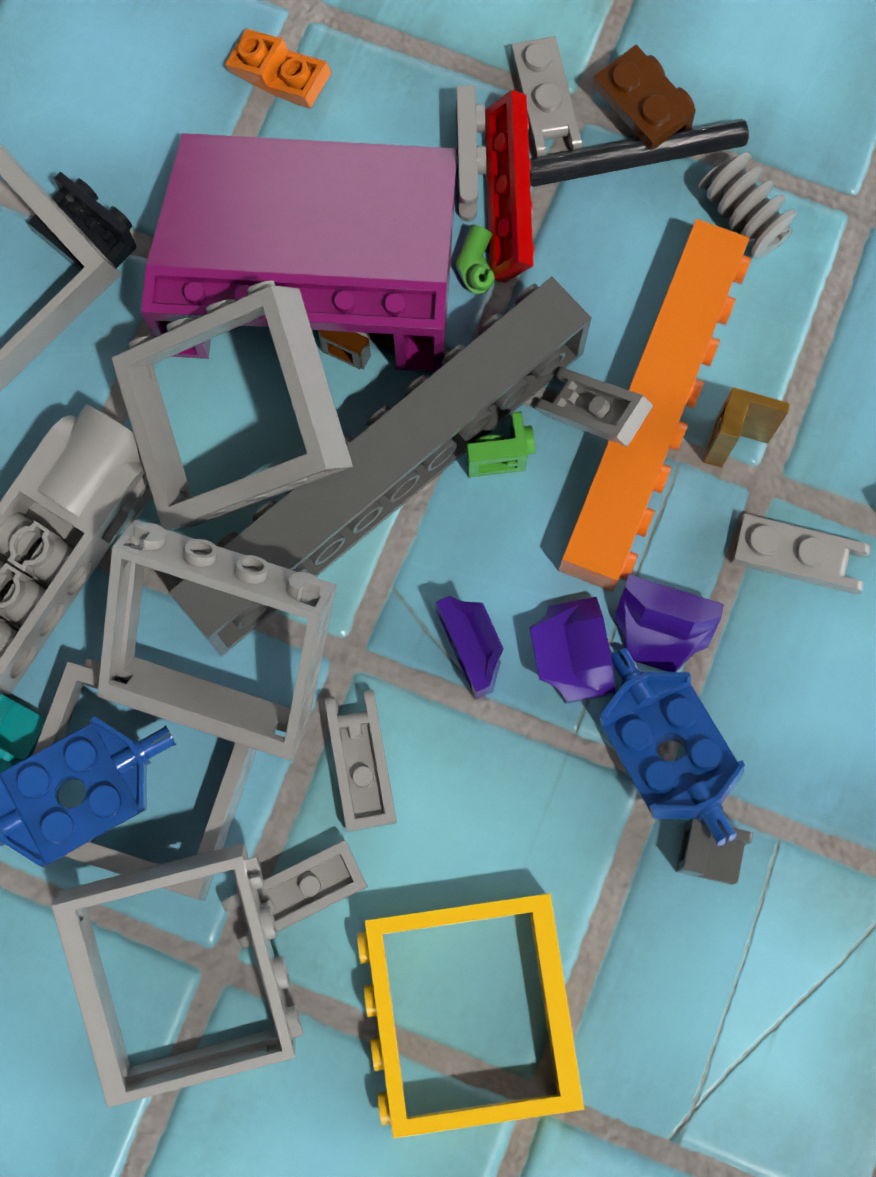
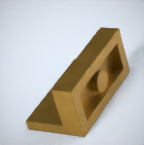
[703,387,791,468]

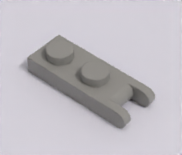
[511,36,582,158]
[456,86,486,222]
[535,367,654,447]
[731,514,871,594]
[324,690,397,832]
[221,840,368,950]

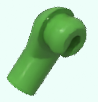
[456,224,494,294]

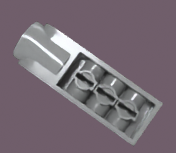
[0,405,153,698]

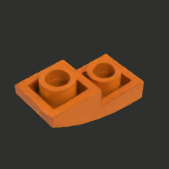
[225,28,332,109]

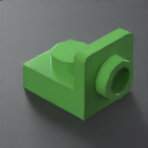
[467,411,535,478]

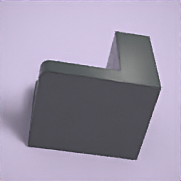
[676,819,753,885]

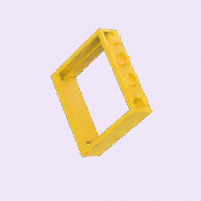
[357,893,584,1138]

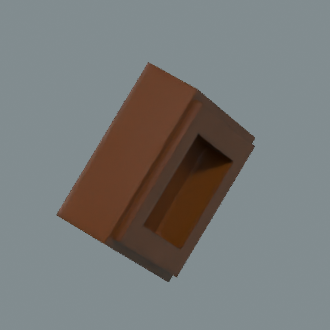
[318,330,371,370]

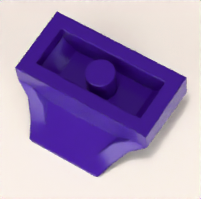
[614,574,724,672]
[436,596,504,700]
[529,597,615,704]

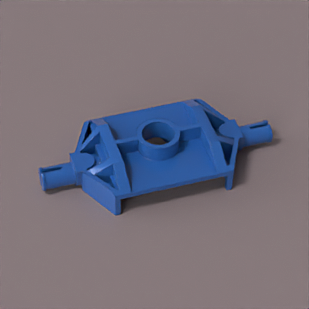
[600,648,745,846]
[0,716,177,867]

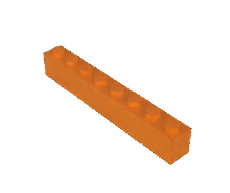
[559,218,752,592]

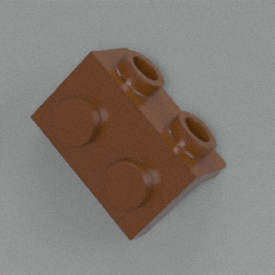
[593,44,696,151]

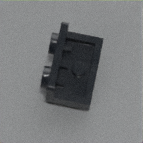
[27,172,137,271]

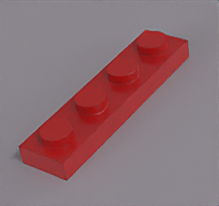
[485,90,535,283]

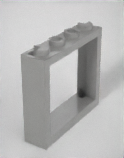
[0,143,121,391]
[111,281,353,530]
[97,520,337,761]
[33,659,256,901]
[51,843,303,1108]

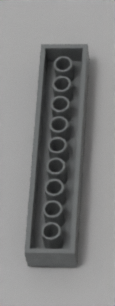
[168,276,592,657]

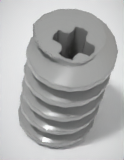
[698,152,797,259]

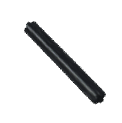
[530,119,749,187]

